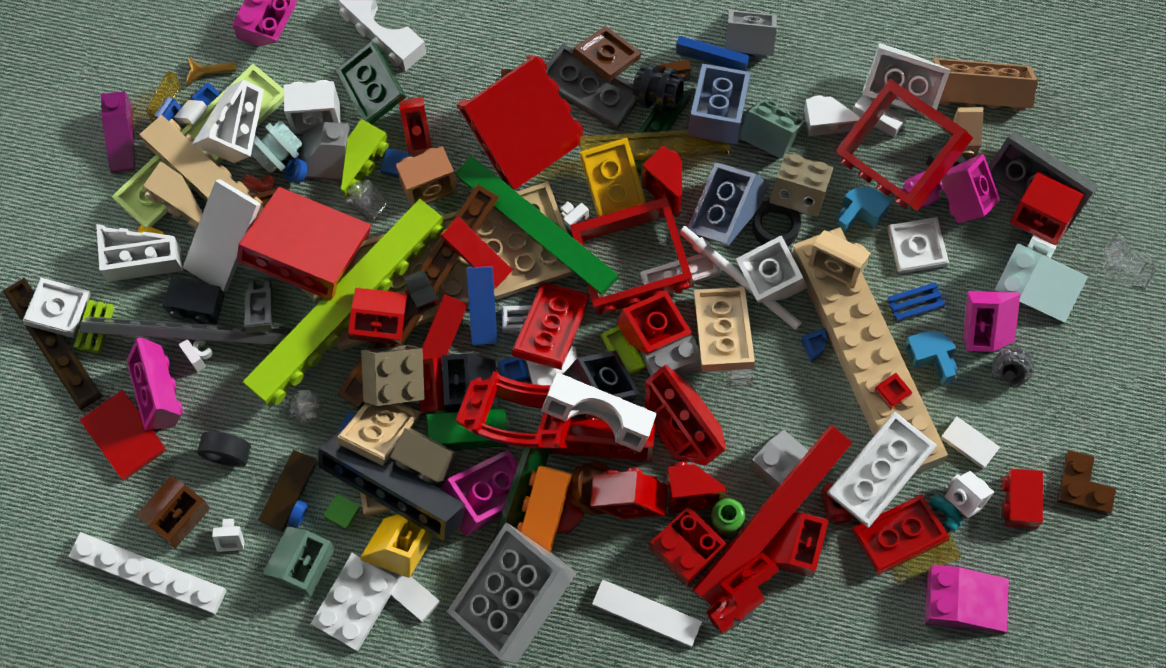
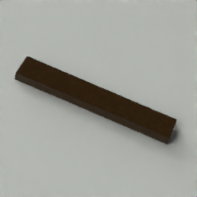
[2,277,103,410]

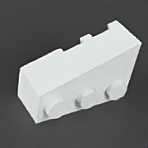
[192,80,264,163]
[96,224,183,282]

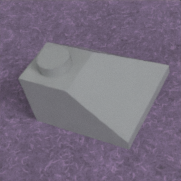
[299,122,351,181]

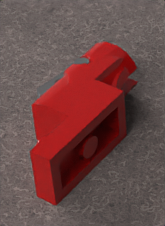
[706,552,779,635]

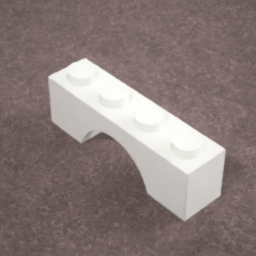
[338,0,426,71]
[541,372,656,452]

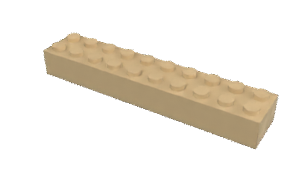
[791,227,948,475]

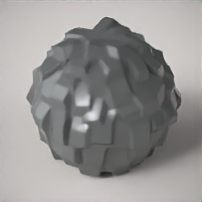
[991,347,1034,389]

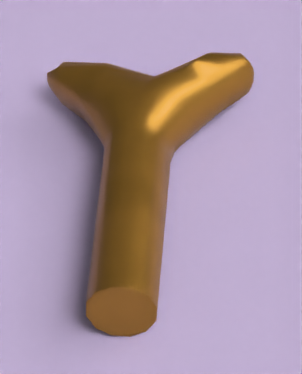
[186,57,237,86]

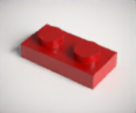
[419,358,445,412]

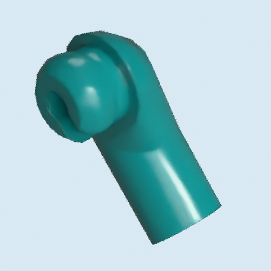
[930,494,962,532]

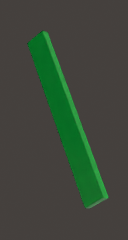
[454,156,619,296]

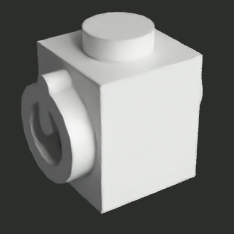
[944,471,994,518]

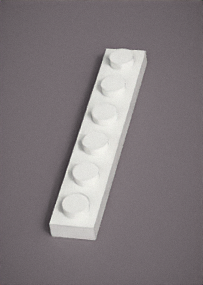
[68,532,227,615]

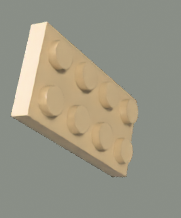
[694,287,755,372]

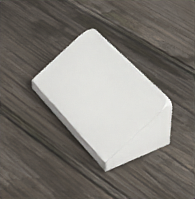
[852,95,907,137]

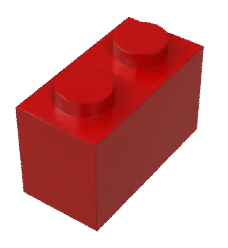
[1001,468,1043,529]

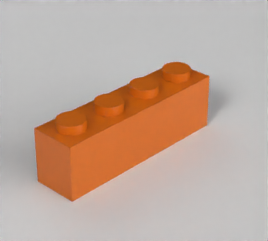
[517,466,572,553]

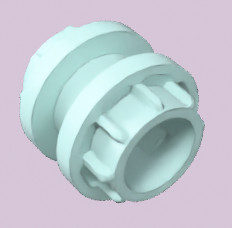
[251,121,302,173]

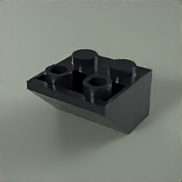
[442,353,498,413]

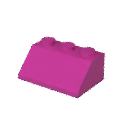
[126,338,183,431]

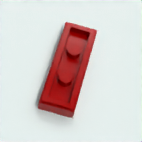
[440,216,513,289]
[422,294,468,367]

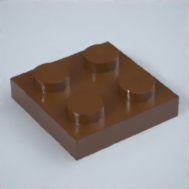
[572,25,641,82]

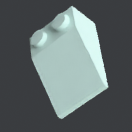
[994,243,1088,323]

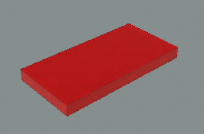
[512,282,590,370]

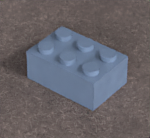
[688,64,751,145]

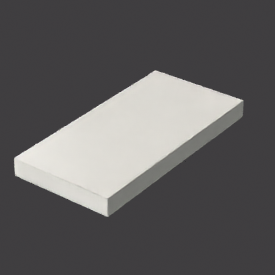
[183,179,261,292]
[827,412,937,528]

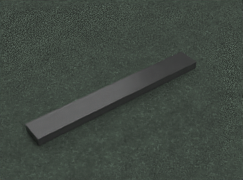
[80,317,291,345]

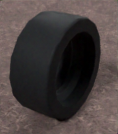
[752,200,801,246]
[197,431,251,467]

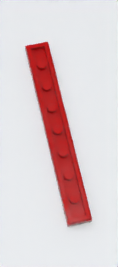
[693,425,852,606]

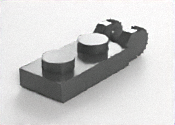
[244,277,273,334]

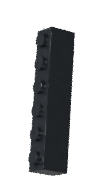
[318,432,465,541]

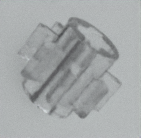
[288,390,321,423]

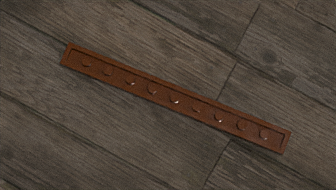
[337,184,499,409]

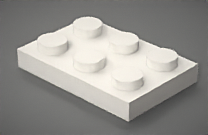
[310,553,399,651]

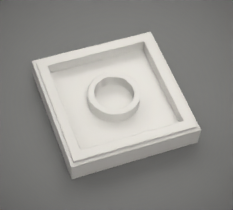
[887,217,949,274]
[23,278,91,338]

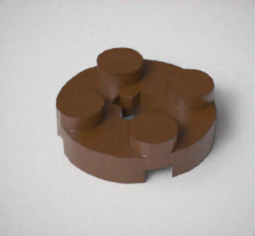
[571,462,610,516]

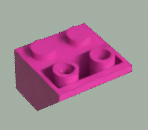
[232,0,297,46]
[962,291,1021,352]

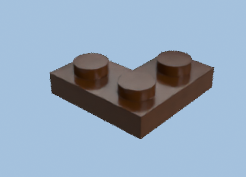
[1057,450,1116,515]

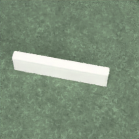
[592,580,702,648]

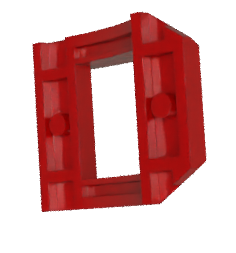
[456,371,573,448]

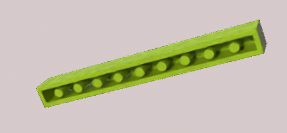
[243,199,444,409]

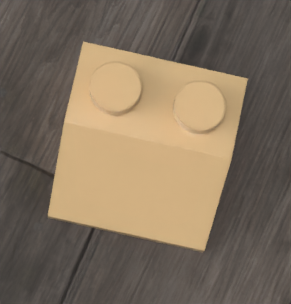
[808,230,871,288]

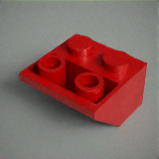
[1010,172,1084,246]
[348,288,407,345]
[649,506,726,587]
[763,513,829,578]

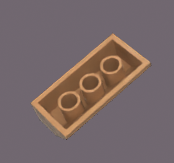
[933,58,1038,111]

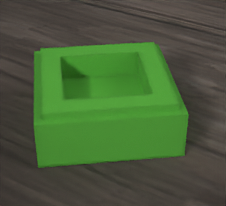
[324,494,361,530]

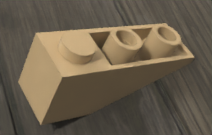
[143,161,203,230]

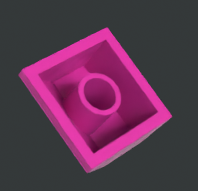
[940,154,1000,223]

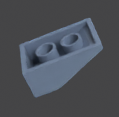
[687,162,770,245]

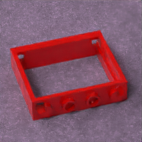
[835,79,973,211]
[570,197,694,315]

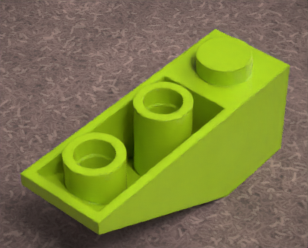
[341,119,389,201]

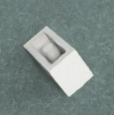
[804,96,859,136]

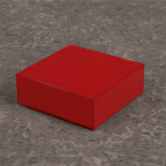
[874,373,913,410]

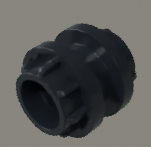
[632,64,684,112]

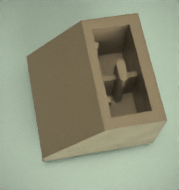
[390,428,457,484]

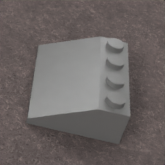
[447,523,577,663]

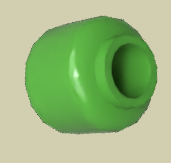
[710,498,746,536]

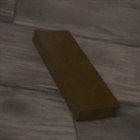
[258,450,318,532]

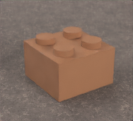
[396,146,458,208]

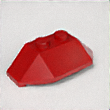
[645,365,727,466]

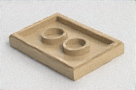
[337,403,421,466]

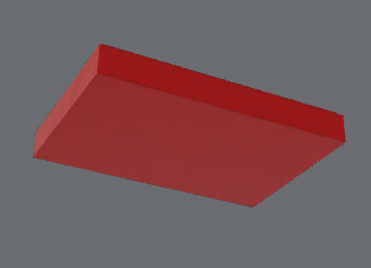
[79,389,167,481]
[852,494,949,575]

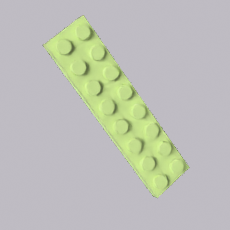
[112,64,284,229]

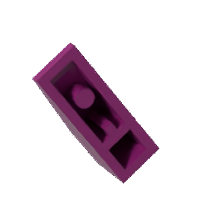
[101,91,135,173]

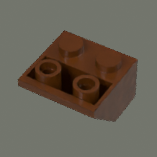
[136,476,211,549]

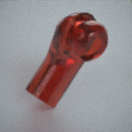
[241,174,275,193]

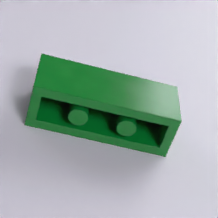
[427,406,509,450]

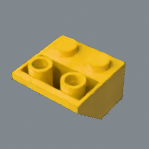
[360,514,432,578]

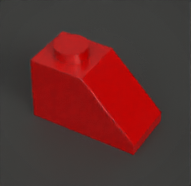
[399,97,432,156]

